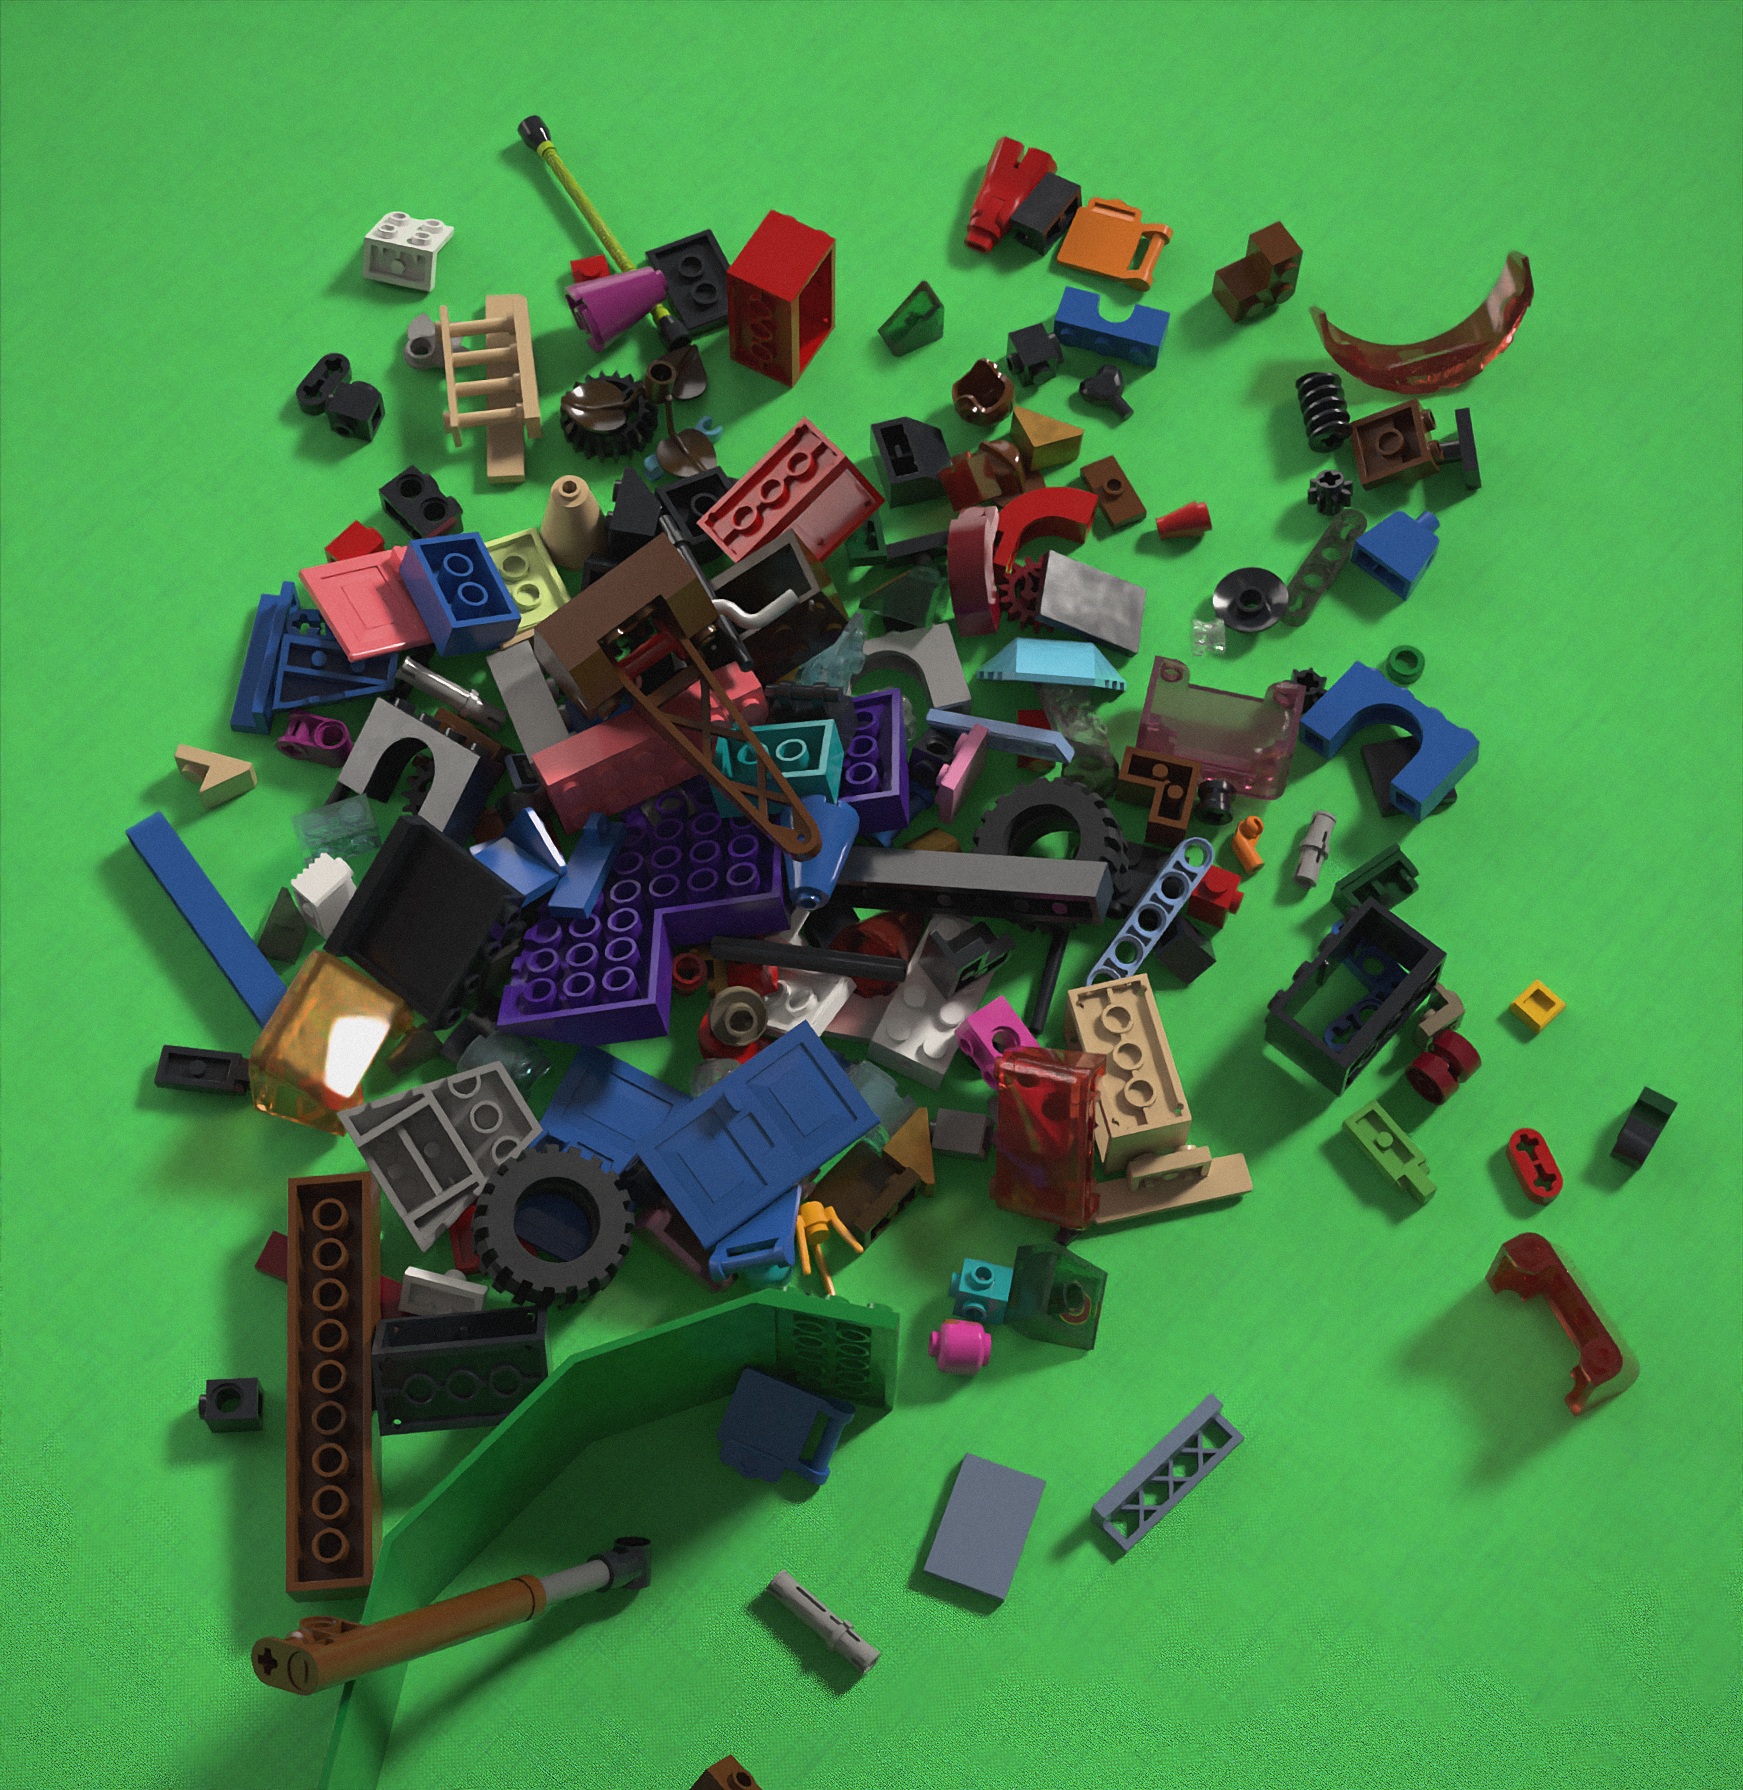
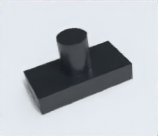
[1438,407,1482,491]
[884,529,949,586]

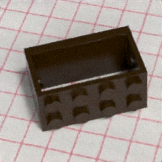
[687,528,856,689]

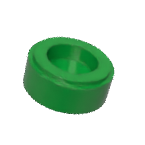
[1386,645,1425,684]

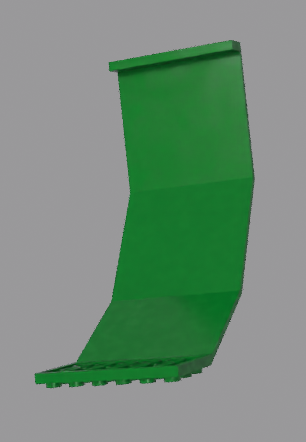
[317,1286,900,1790]

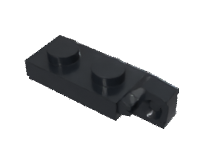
[154,1045,272,1097]

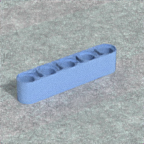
[1082,837,1214,987]

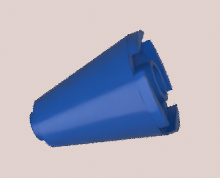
[780,795,860,911]

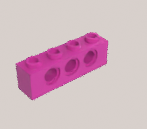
[954,995,1098,1163]

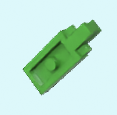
[1341,1100,1437,1206]

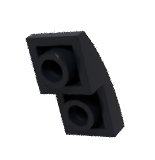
[438,995,508,1072]

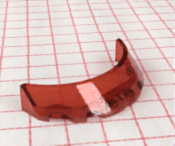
[1308,250,1534,394]

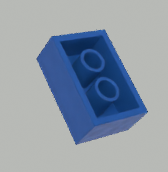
[399,532,522,658]

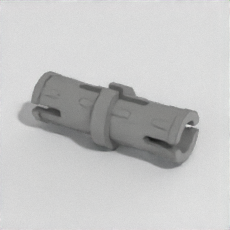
[1292,810,1337,889]

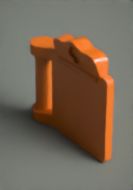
[1057,197,1173,292]

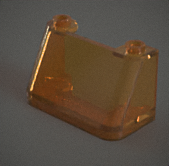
[248,949,414,1137]

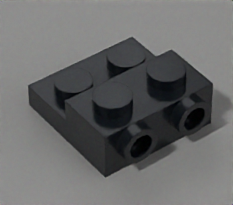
[1105,840,1190,930]

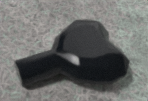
[1079,364,1134,421]

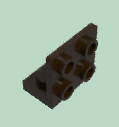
[806,1141,921,1251]

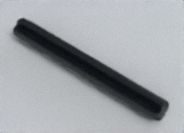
[710,935,908,983]

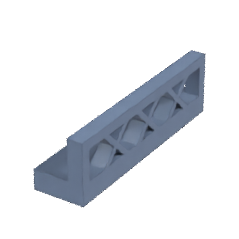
[1090,1393,1245,1554]

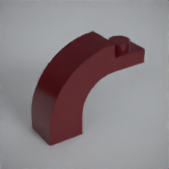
[947,506,1002,637]

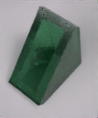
[877,280,945,358]

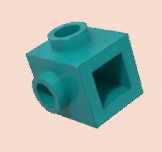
[948,1258,1014,1326]

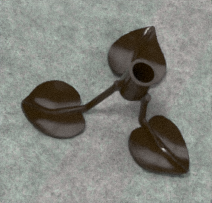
[561,344,717,479]

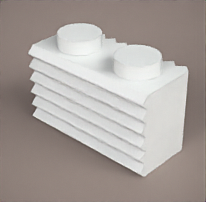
[291,853,357,939]

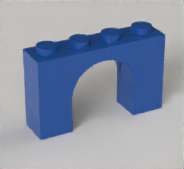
[1299,660,1480,823]

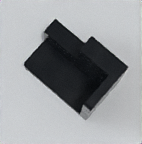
[918,921,1016,1000]

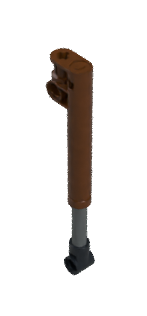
[251,1536,652,1696]

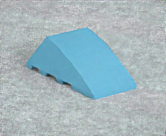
[976,637,1127,690]

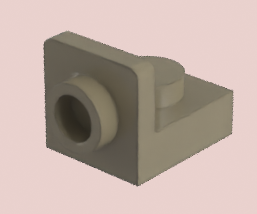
[1413,983,1466,1052]

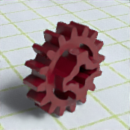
[999,555,1054,634]

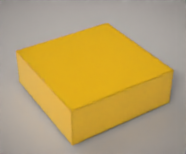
[1509,979,1567,1035]

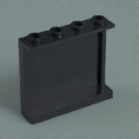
[322,815,527,1032]

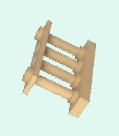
[434,296,543,447]

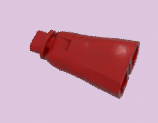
[964,136,1058,254]

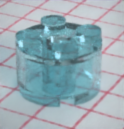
[456,1022,553,1102]
[844,1058,917,1154]

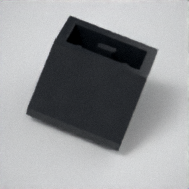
[870,416,961,509]
[604,466,663,558]

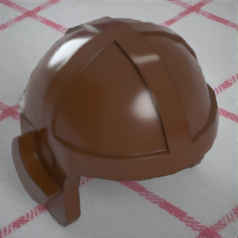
[952,358,1015,428]

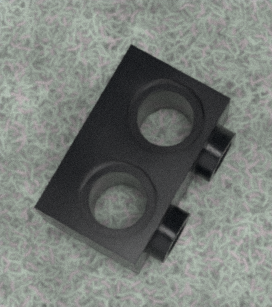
[378,465,464,540]

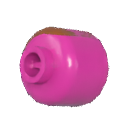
[928,1319,991,1376]

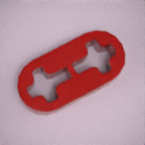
[1506,1128,1563,1205]

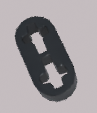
[296,353,352,416]

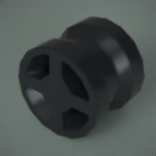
[1194,780,1236,826]

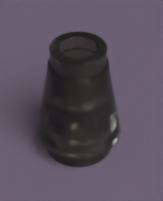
[384,1022,443,1079]

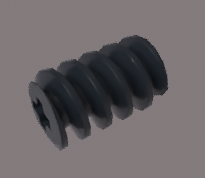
[1295,372,1353,454]

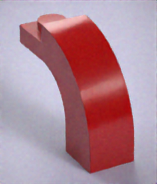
[993,487,1098,585]

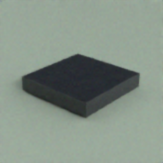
[1360,735,1458,818]

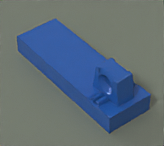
[547,812,628,919]

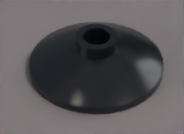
[1213,567,1288,634]

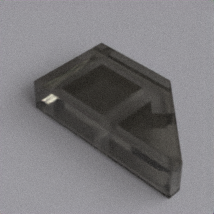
[257,887,309,965]

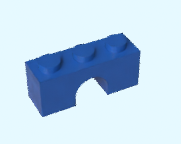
[1053,286,1170,368]

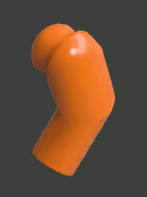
[1231,816,1265,875]

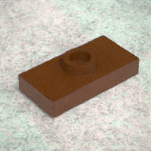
[1080,455,1147,531]

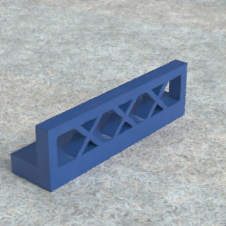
[230,581,301,736]

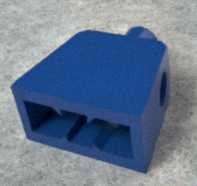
[1350,511,1440,602]

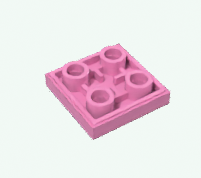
[934,724,989,826]

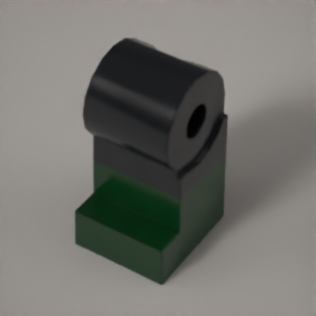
[1609,1086,1678,1171]

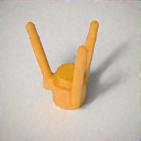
[795,1201,864,1295]

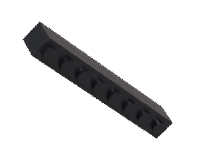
[825,846,1114,925]

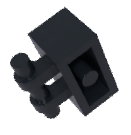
[764,680,859,756]

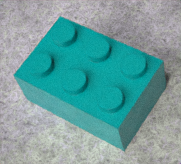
[709,719,844,818]

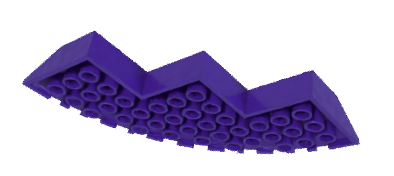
[497,688,909,1047]

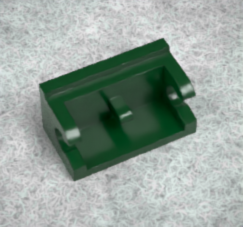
[1330,842,1419,917]

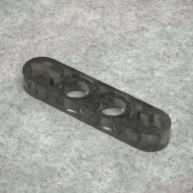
[1281,509,1367,627]

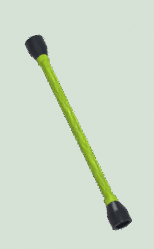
[517,115,693,353]

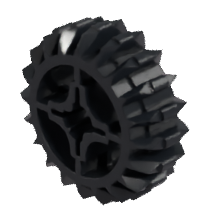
[560,369,658,464]

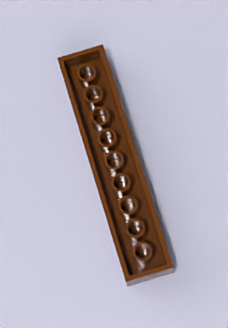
[286,1172,382,1603]

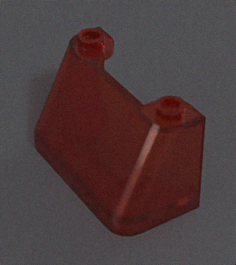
[989,1045,1107,1231]
[1485,1232,1640,1418]

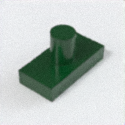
[844,509,887,567]

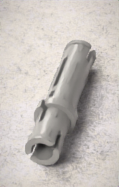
[395,656,508,733]
[766,1569,881,1675]

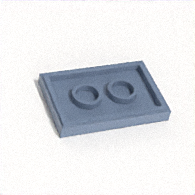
[923,1452,1046,1603]

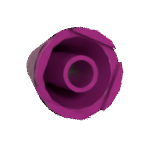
[564,266,669,354]

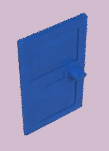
[631,1019,881,1250]
[513,1045,694,1262]

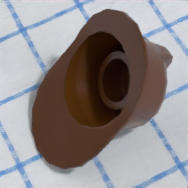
[964,440,1046,508]

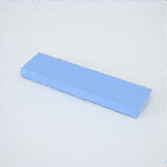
[925,708,1075,764]

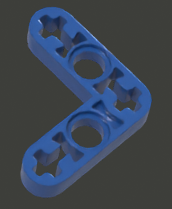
[1322,919,1408,1054]

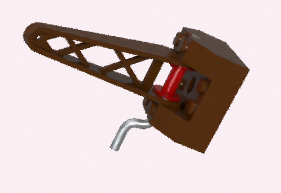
[534,532,823,862]

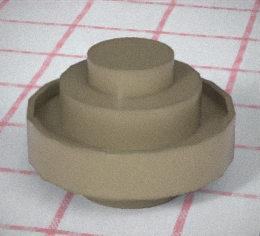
[707,986,768,1047]

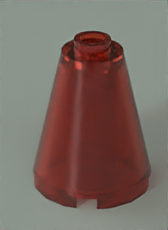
[830,910,925,999]

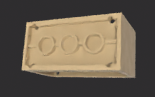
[1062,973,1192,1174]

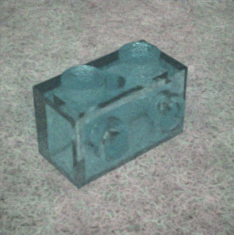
[290,793,382,869]

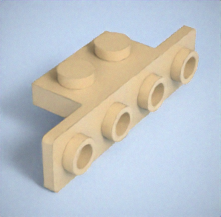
[1086,1145,1253,1226]

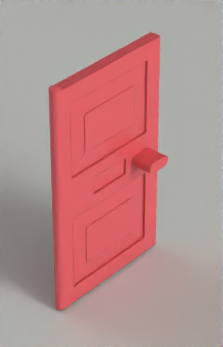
[298,532,470,663]

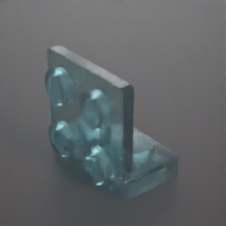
[791,612,867,695]

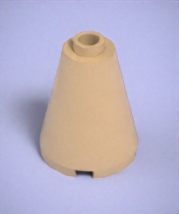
[539,475,609,572]

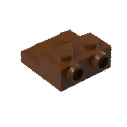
[1350,398,1444,491]

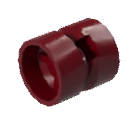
[1405,1029,1482,1105]

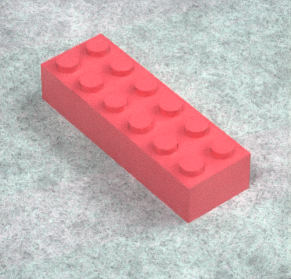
[531,661,770,836]

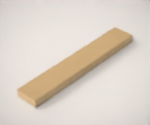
[486,294,525,484]

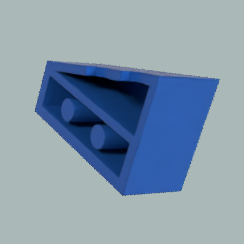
[272,634,399,715]

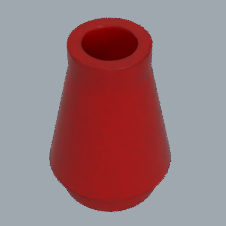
[1155,500,1212,540]
[672,953,708,997]

